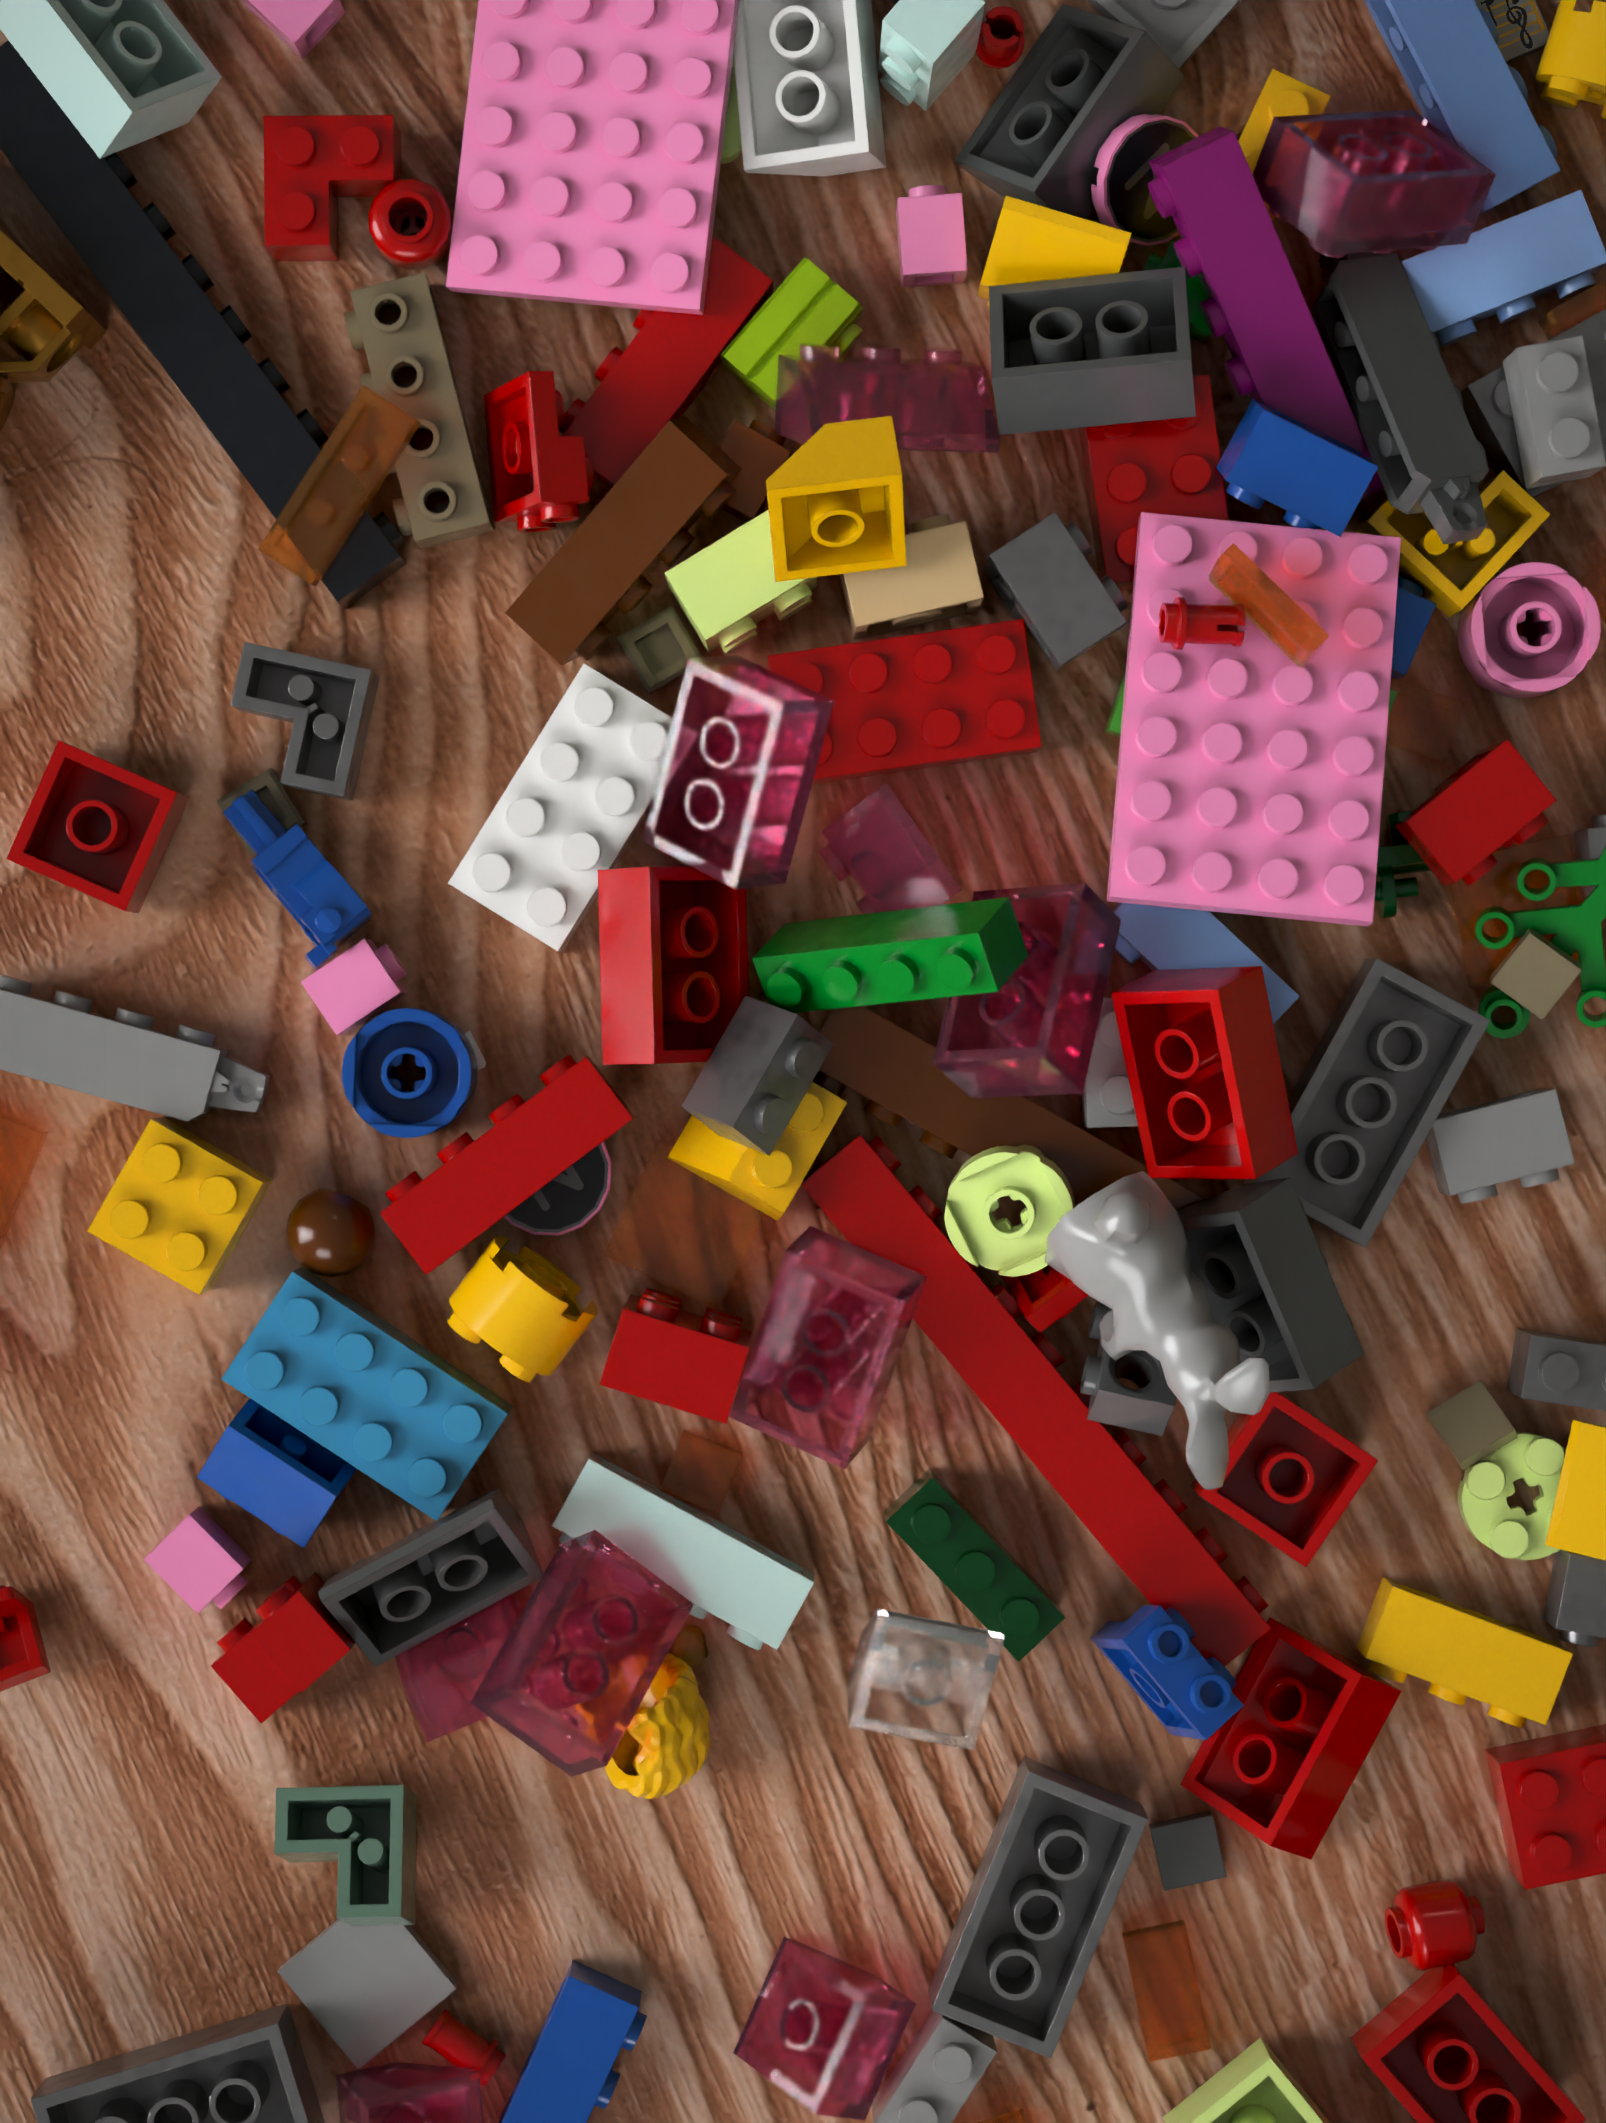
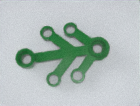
[1475,846,1606,1039]

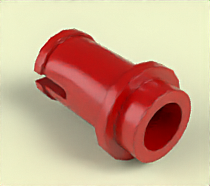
[975,6,1025,69]
[1158,597,1245,650]
[421,2009,506,2087]

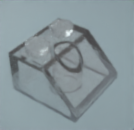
[847,1609,1005,1750]

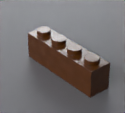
[505,416,742,666]

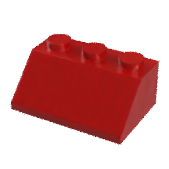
[1180,1618,1402,1860]

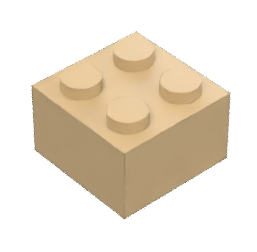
[839,515,984,640]

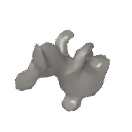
[1045,1171,1270,1490]

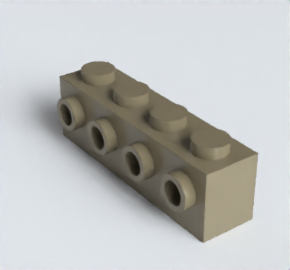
[344,272,495,550]

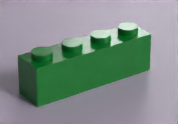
[752,897,1028,1013]

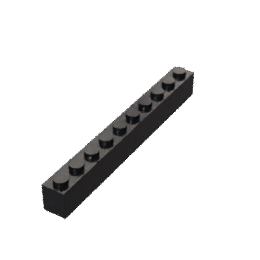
[0,40,406,609]

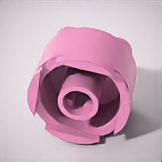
[1458,562,1601,698]

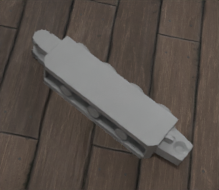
[0,974,270,1122]

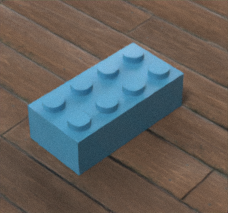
[221,1266,513,1521]

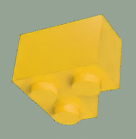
[1356,470,1550,618]

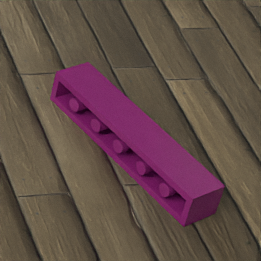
[1148,126,1384,500]

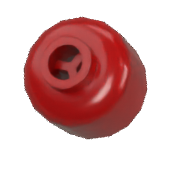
[368,179,453,270]
[1385,1879,1485,1971]

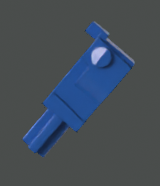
[223,789,371,971]

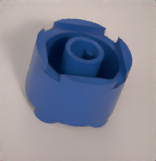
[342,1008,478,1138]

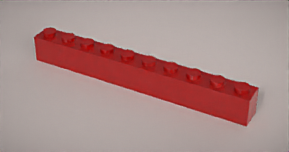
[801,1133,1271,1667]

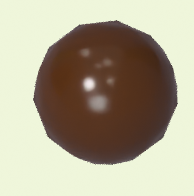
[286,1189,375,1277]

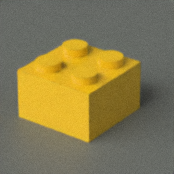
[87,1117,274,1295]

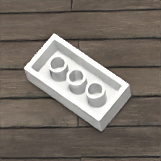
[448,664,696,953]

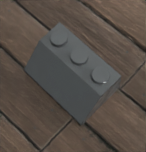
[954,4,1185,219]
[1177,1177,1364,1393]
[318,1487,545,1667]

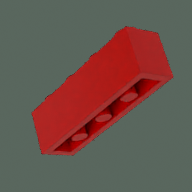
[559,235,773,488]
[379,1054,635,1275]

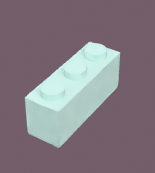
[878,0,986,111]

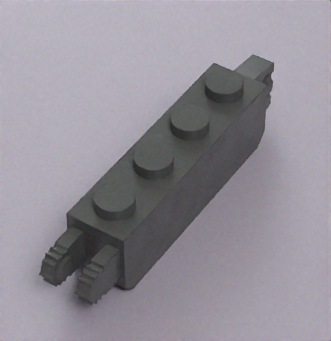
[1311,217,1489,544]

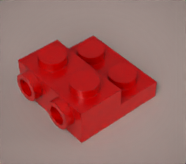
[483,371,594,533]

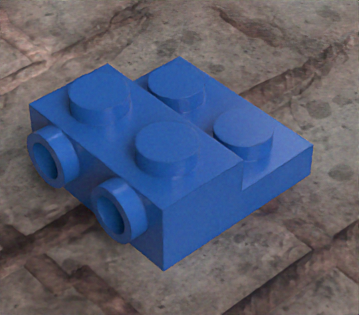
[1090,1605,1244,1740]

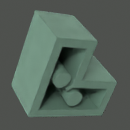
[274,1785,417,1926]

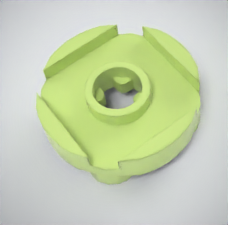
[944,1145,1075,1277]
[1457,1431,1566,1560]

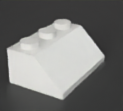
[733,0,887,177]

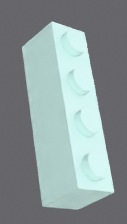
[552,1451,814,1650]

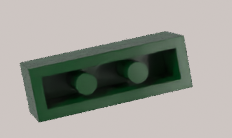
[884,1468,1065,1662]

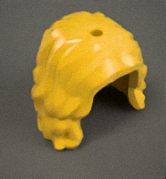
[569,1651,711,1799]

